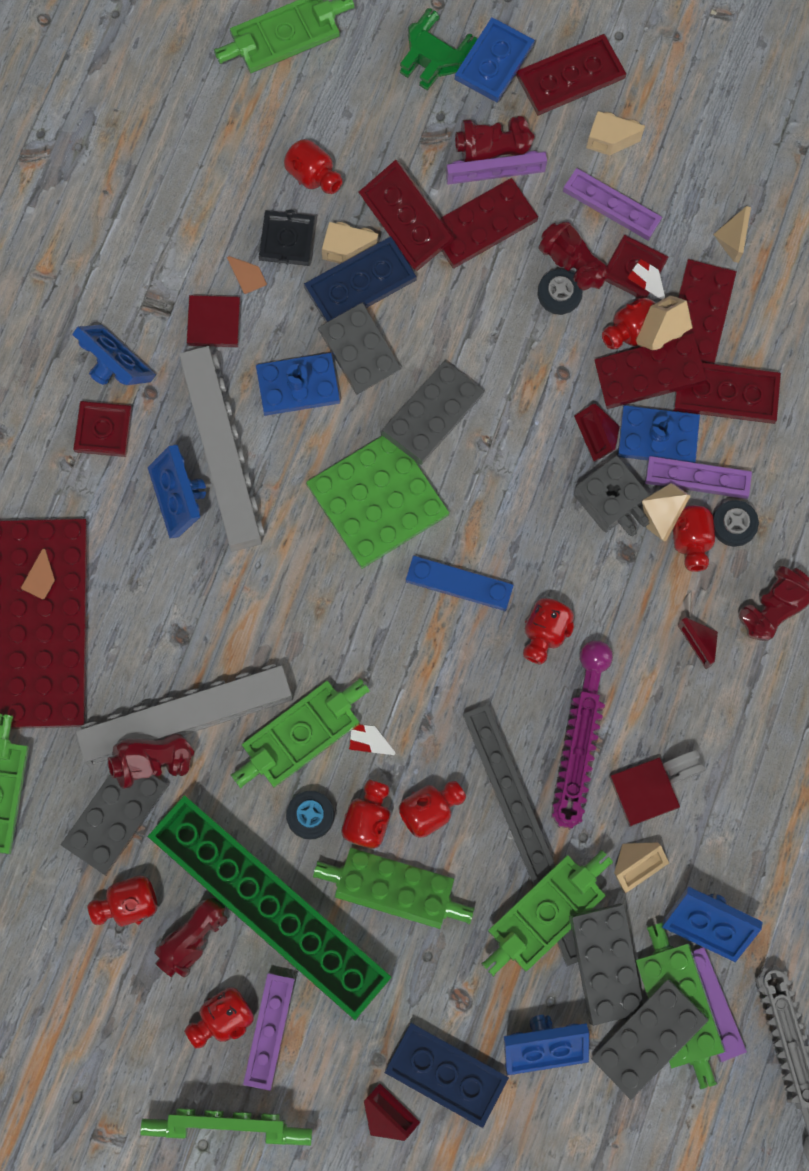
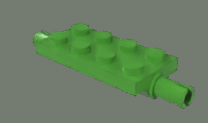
[214,0,355,74]
[231,678,370,789]
[0,714,29,855]
[313,848,475,929]
[481,850,613,977]
[636,923,726,1089]
[140,1108,312,1146]

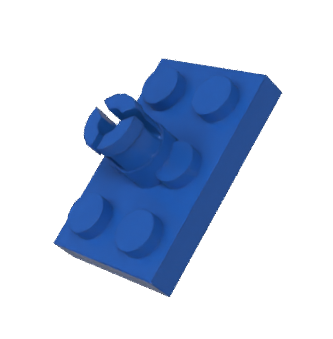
[454,17,535,103]
[72,325,156,385]
[256,353,340,416]
[617,405,700,463]
[147,445,206,539]
[662,886,763,963]
[504,1015,589,1076]

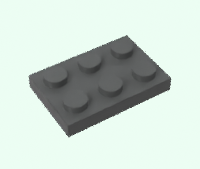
[318,302,401,395]

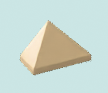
[713,206,751,263]
[642,483,690,541]
[614,842,669,894]

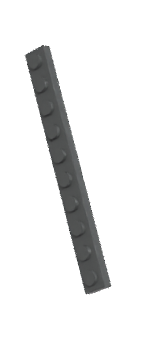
[463,704,578,967]

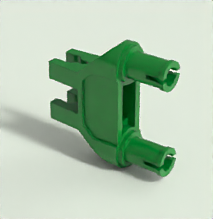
[400,8,477,91]

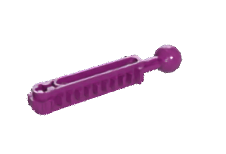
[551,640,613,830]

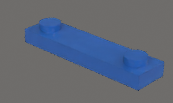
[406,556,514,611]

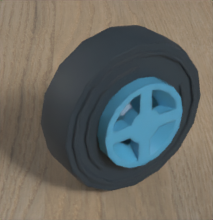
[286,791,334,839]

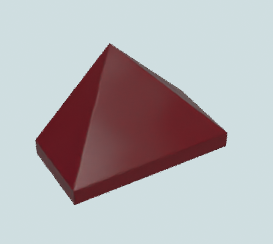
[574,404,620,462]
[678,617,718,669]
[364,1084,421,1141]

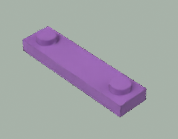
[446,151,547,185]
[563,168,662,241]
[645,456,752,499]
[692,947,747,1062]
[243,973,295,1091]

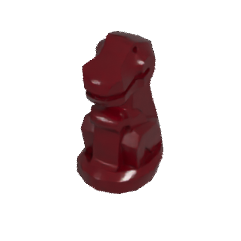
[455,116,534,162]
[538,222,609,291]
[738,566,809,641]
[108,733,194,789]
[154,898,228,978]

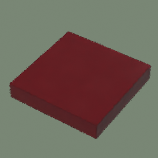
[605,235,669,298]
[187,295,240,348]
[73,401,132,457]
[609,757,680,827]

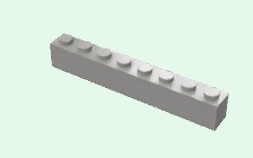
[179,346,264,552]
[75,664,293,766]

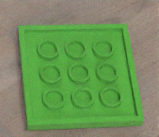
[306,436,449,569]

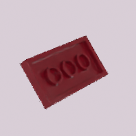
[516,34,626,116]
[358,160,455,271]
[441,178,538,269]
[678,259,737,364]
[594,333,707,409]
[673,363,781,424]

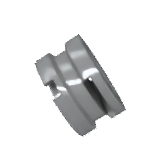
[663,750,706,785]

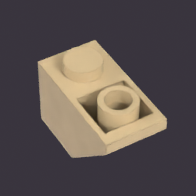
[586,111,645,155]
[322,222,378,264]
[636,295,692,350]

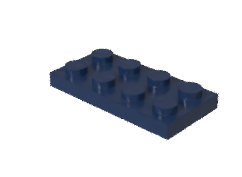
[304,236,417,323]
[384,1023,509,1128]

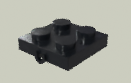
[259,210,315,266]

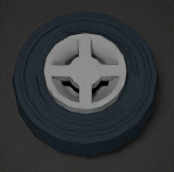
[537,269,583,315]
[713,500,759,547]

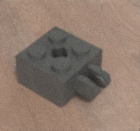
[573,456,650,537]

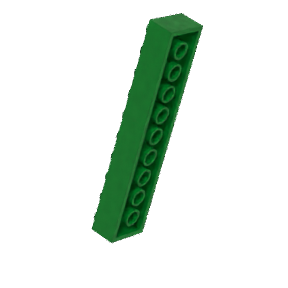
[147,795,392,1021]

